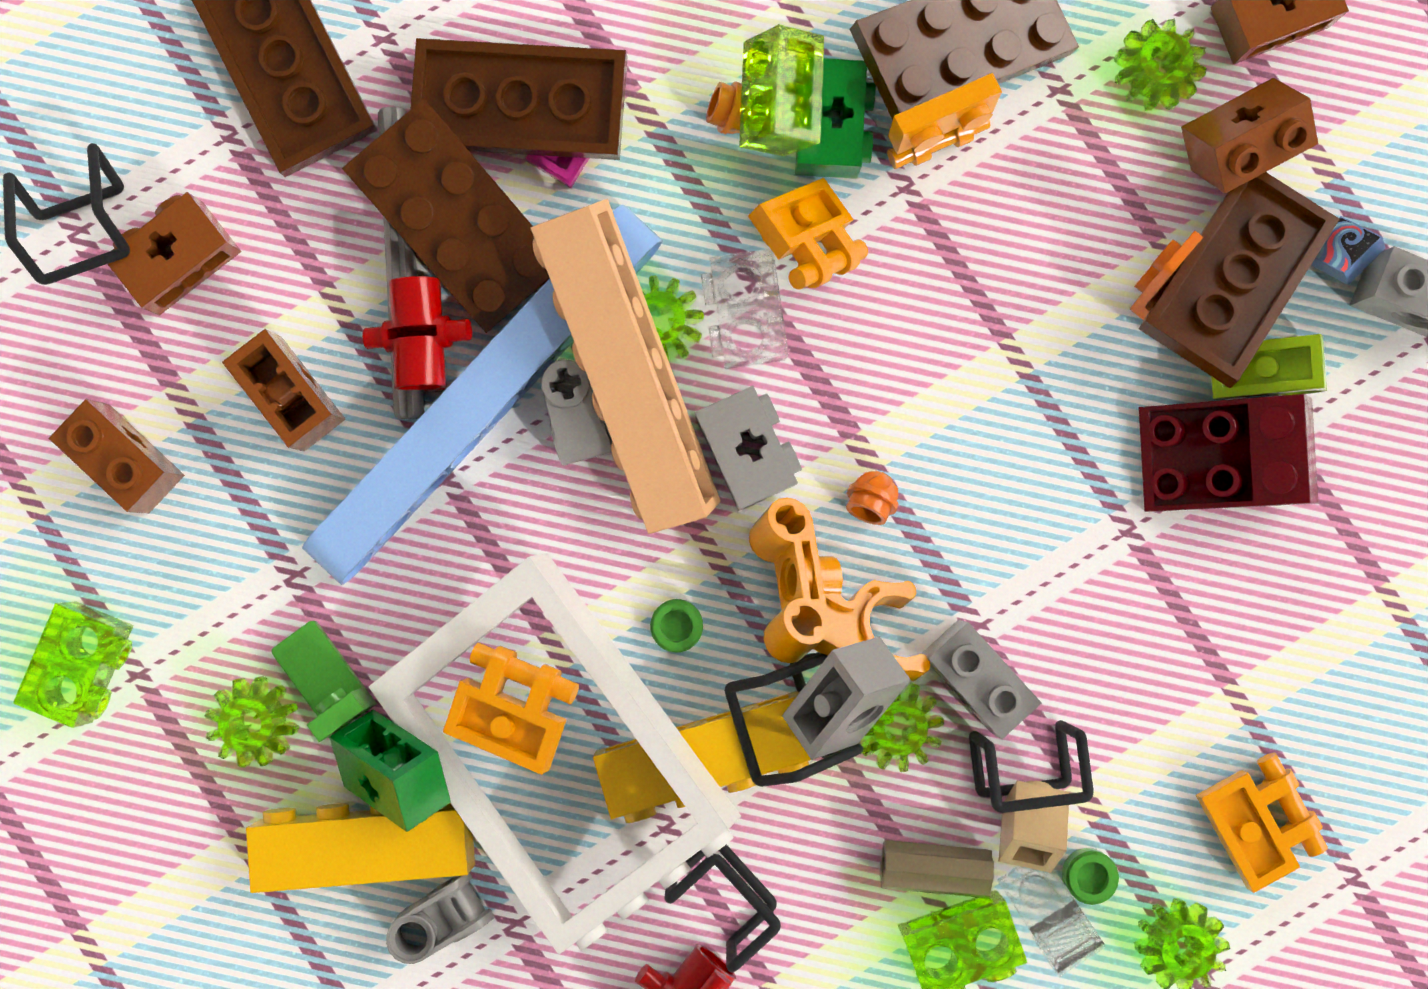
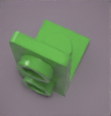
[272,621,377,742]

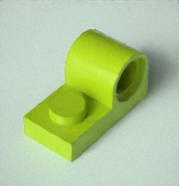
[1211,334,1327,400]

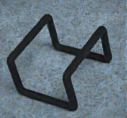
[3,143,130,285]
[724,652,863,787]
[969,720,1094,813]
[664,844,781,973]

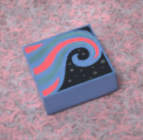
[1311,216,1386,285]

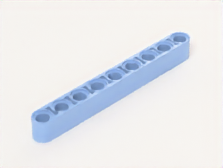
[302,204,663,585]

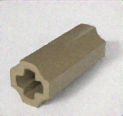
[880,840,994,898]

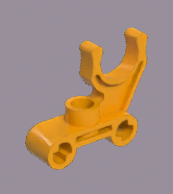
[749,497,930,681]

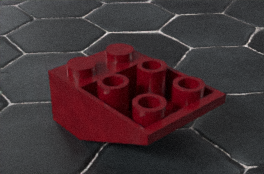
[1139,394,1319,512]

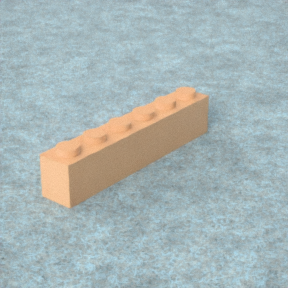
[530,198,721,534]

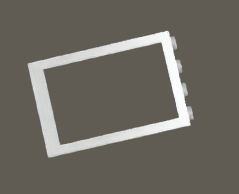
[369,553,742,955]

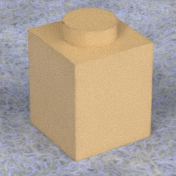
[998,780,1070,873]

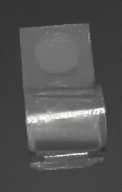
[997,866,1105,977]

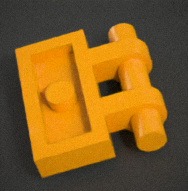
[887,73,1002,169]
[748,178,868,290]
[443,643,579,775]
[1196,752,1328,893]

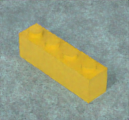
[593,691,817,823]
[246,803,475,893]

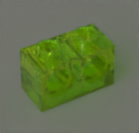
[739,24,824,156]
[13,601,134,728]
[897,890,1028,989]

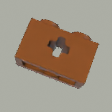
[1210,0,1349,65]
[1181,77,1319,194]
[108,192,242,316]
[222,329,346,452]
[48,399,185,514]

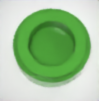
[650,599,703,653]
[1062,848,1119,905]

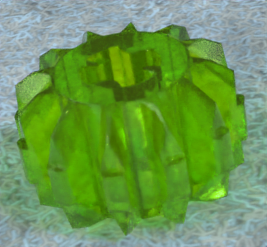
[1114,18,1207,111]
[642,275,704,364]
[204,676,300,768]
[862,682,944,772]
[1133,898,1231,989]

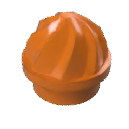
[706,81,759,135]
[846,471,899,525]

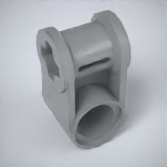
[541,360,612,466]
[386,873,495,964]

